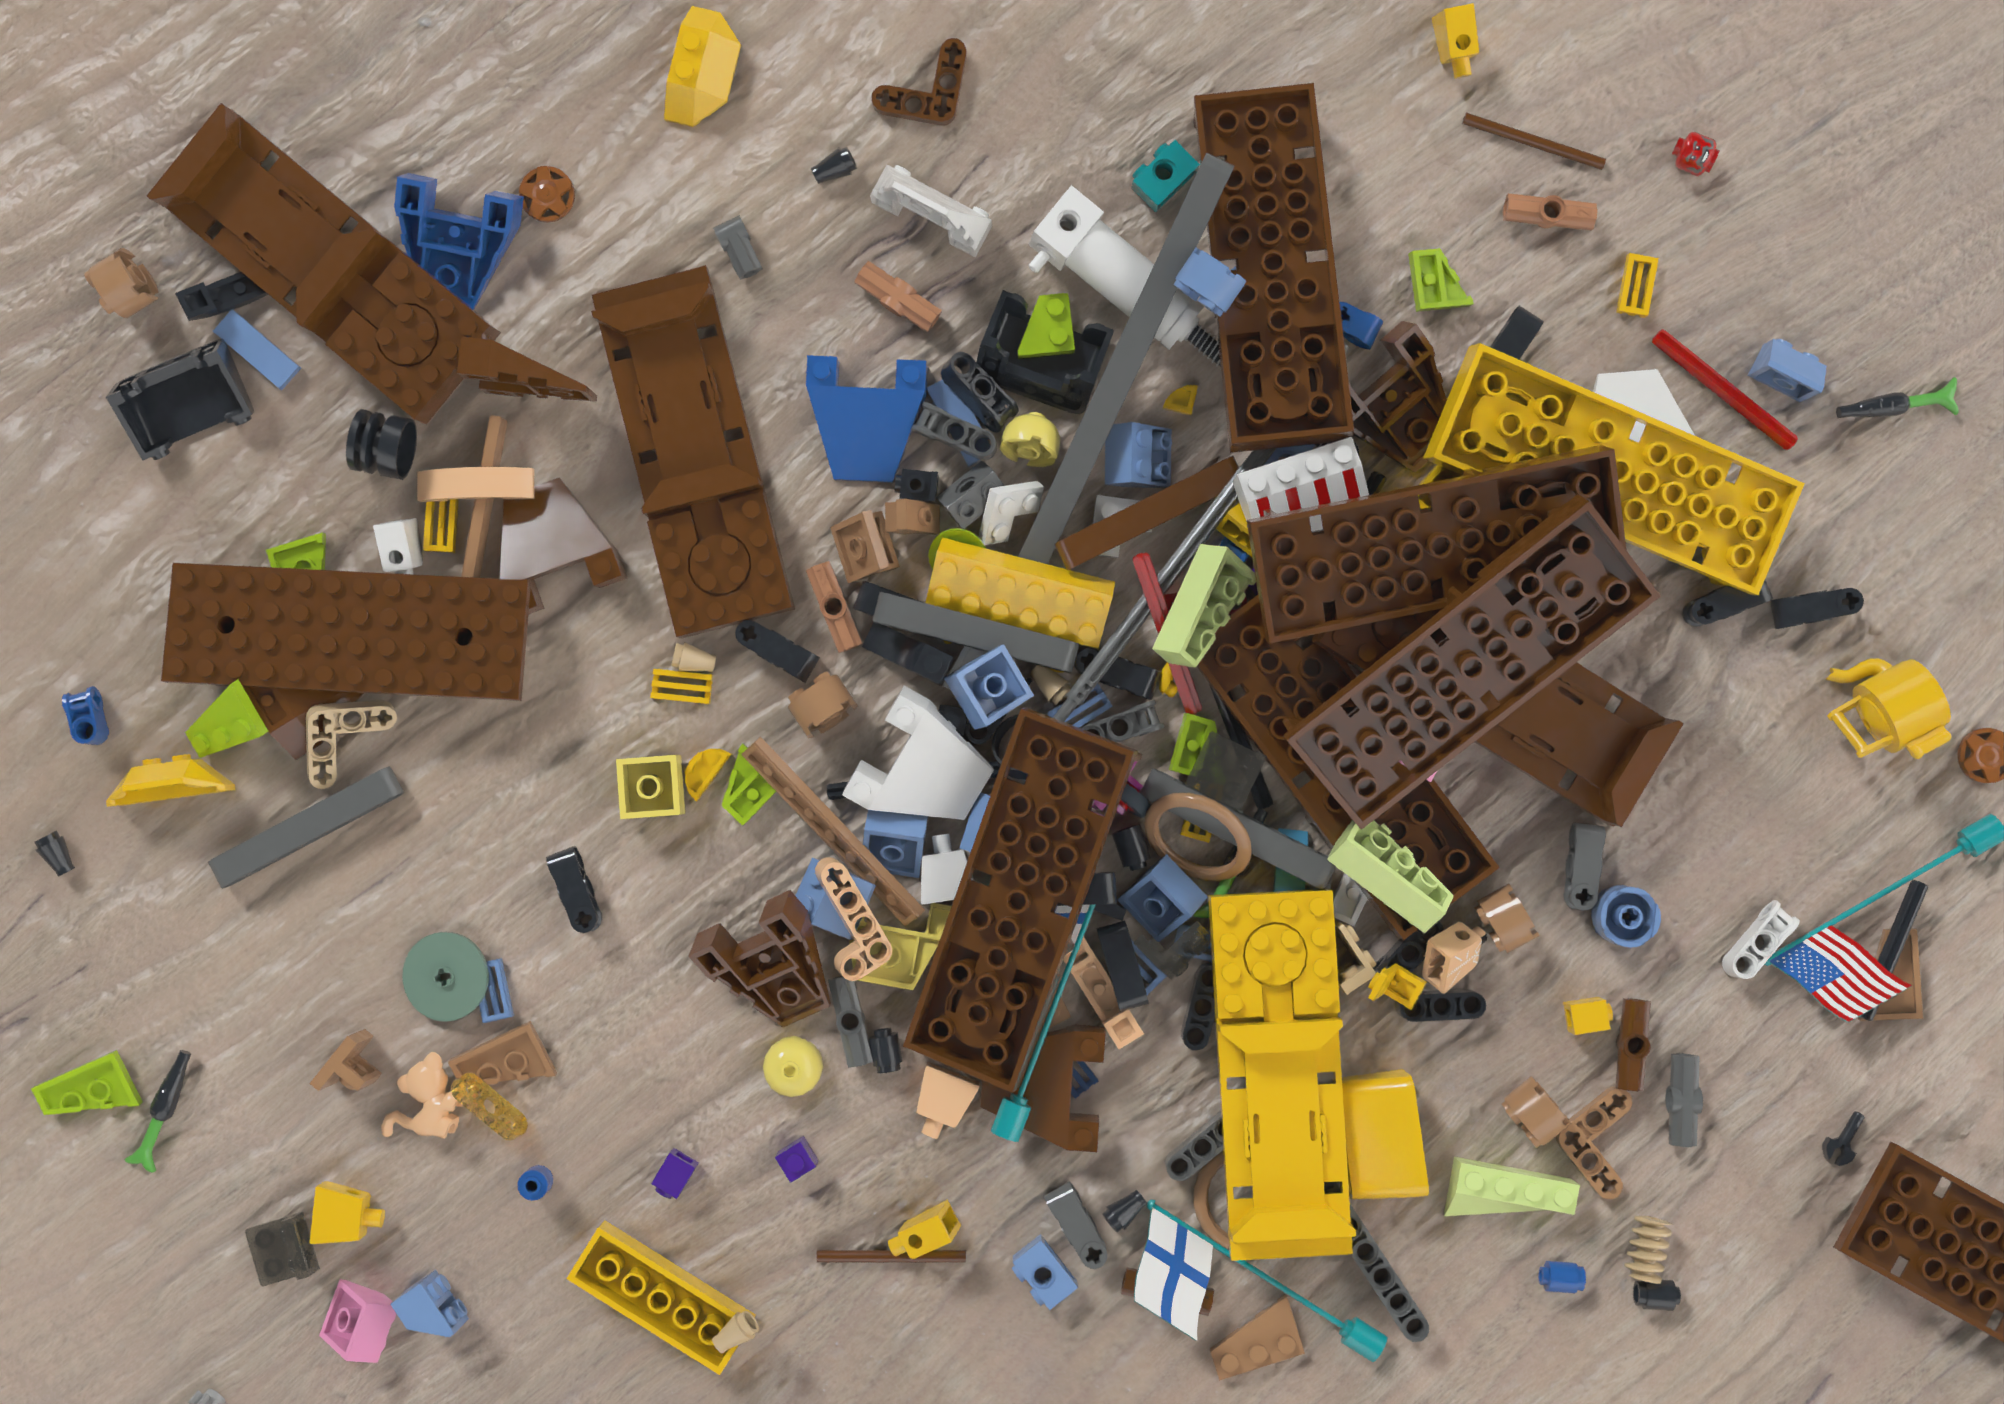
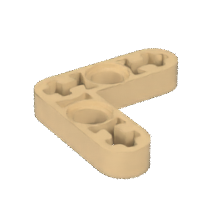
[306,700,397,789]

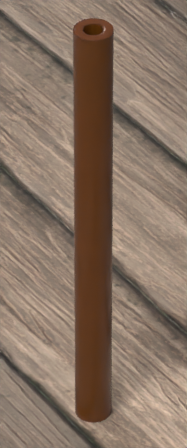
[1462,112,1606,170]
[817,1250,966,1263]

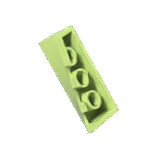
[1152,544,1256,668]
[1327,820,1454,933]
[1444,1157,1580,1216]

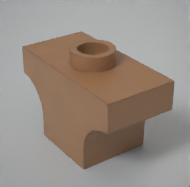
[885,499,940,535]

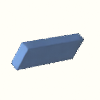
[213,309,301,390]
[927,380,991,467]

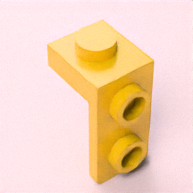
[1368,963,1427,1010]

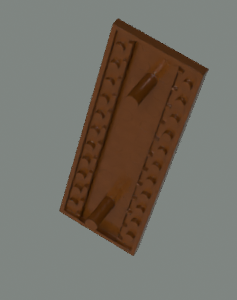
[161,563,531,701]

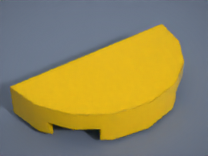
[685,749,732,802]

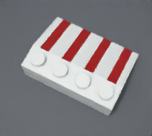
[1232,437,1369,531]

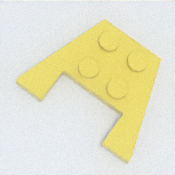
[849,903,952,991]

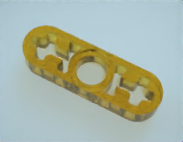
[451,1073,528,1141]

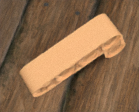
[815,857,892,981]

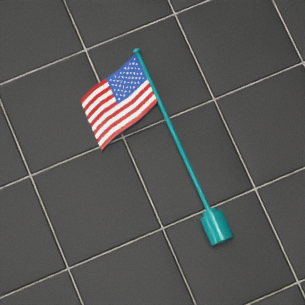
[1764,814,2004,1023]

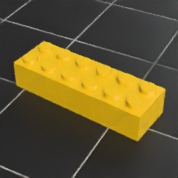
[925,537,1115,649]
[566,1220,756,1375]

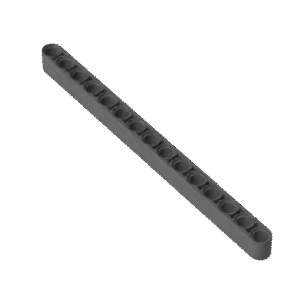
[1018,153,1234,564]

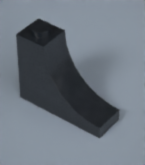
[862,622,954,686]

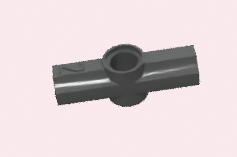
[828,976,873,1068]
[1665,1053,1703,1147]

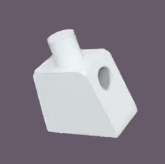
[373,518,423,574]
[921,834,974,905]

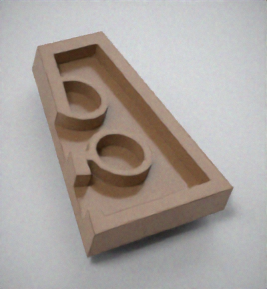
[1858,928,1923,1021]
[448,1021,557,1088]
[1210,1294,1305,1381]

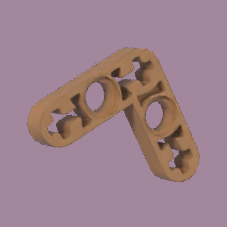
[1556,1087,1632,1200]

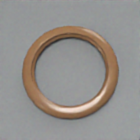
[1144,793,1252,881]
[1193,1151,1229,1250]

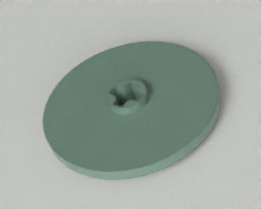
[402,932,489,1021]

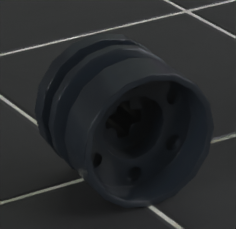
[346,409,417,480]

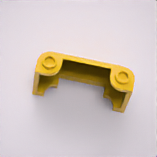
[1332,1069,1429,1199]

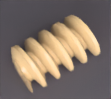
[1624,1216,1673,1284]

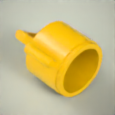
[1826,658,1952,759]

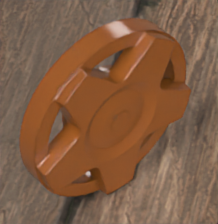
[519,166,575,223]
[1957,728,2004,783]

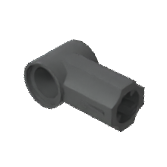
[713,215,763,280]

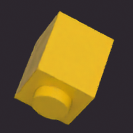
[1563,997,1613,1035]

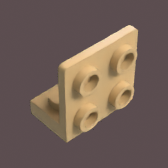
[1335,920,1377,995]

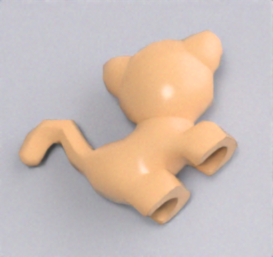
[381,1052,467,1139]

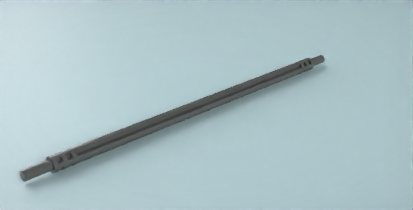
[1053,343,1349,722]

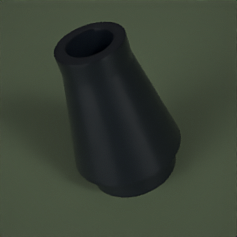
[811,147,857,184]
[34,830,75,877]
[1102,1190,1147,1233]

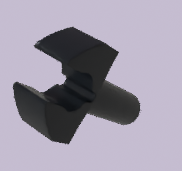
[1822,1111,1865,1166]

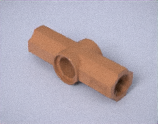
[1503,193,1598,231]
[854,261,942,333]
[806,561,863,653]

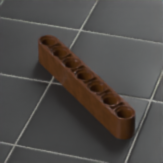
[1054,455,1239,571]

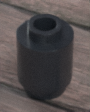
[869,1028,903,1073]
[1633,1279,1681,1311]

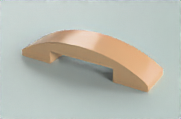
[417,467,534,502]
[1063,937,1144,1049]

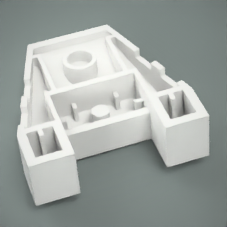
[870,165,992,257]
[1593,369,1695,442]
[842,686,994,820]

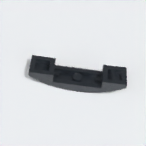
[175,272,269,321]

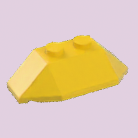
[664,6,741,127]
[106,754,235,807]

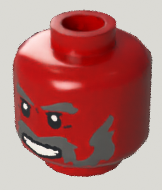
[1672,132,1720,176]

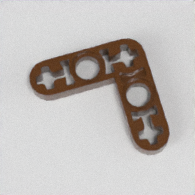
[872,38,967,126]

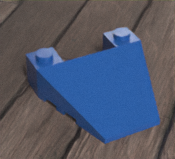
[394,173,524,310]
[806,355,928,483]

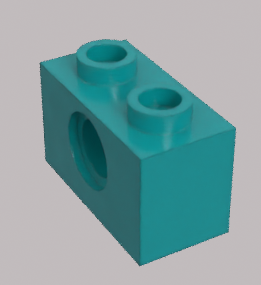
[1131,140,1200,213]

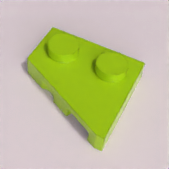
[1408,248,1474,312]
[1018,293,1075,359]
[1169,713,1226,785]
[721,743,776,826]

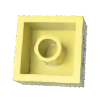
[616,755,685,819]

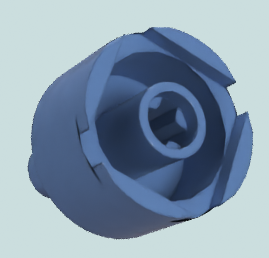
[1173,247,1247,317]
[1591,885,1661,948]

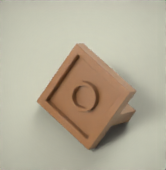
[830,510,900,584]
[309,1029,382,1091]

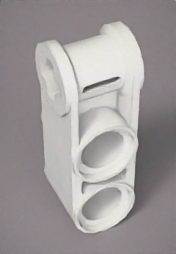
[1722,900,1800,979]

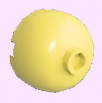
[1000,412,1060,467]
[763,1036,823,1097]

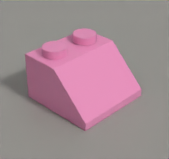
[319,1279,396,1363]

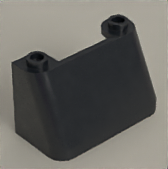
[976,290,1114,414]
[106,339,254,461]

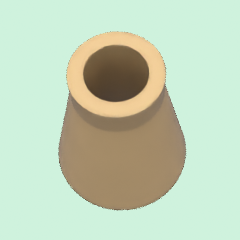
[671,642,716,673]
[1030,665,1071,706]
[712,1311,759,1353]

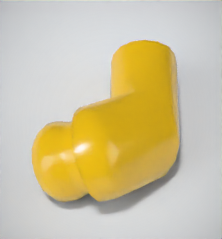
[1159,662,1178,698]

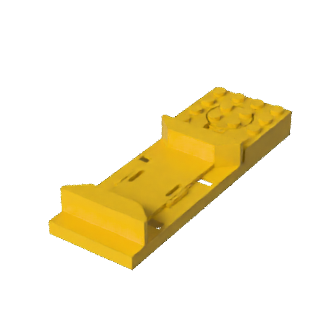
[1423,343,1805,595]
[1208,889,1356,1261]

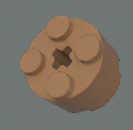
[84,248,159,318]
[788,671,858,738]
[1474,883,1539,953]
[1501,1076,1572,1148]

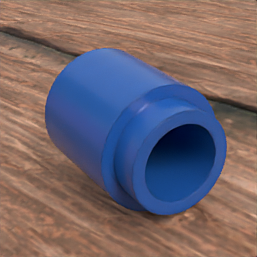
[518,1165,553,1201]
[1538,1261,1586,1294]

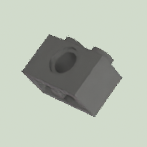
[936,460,1005,529]

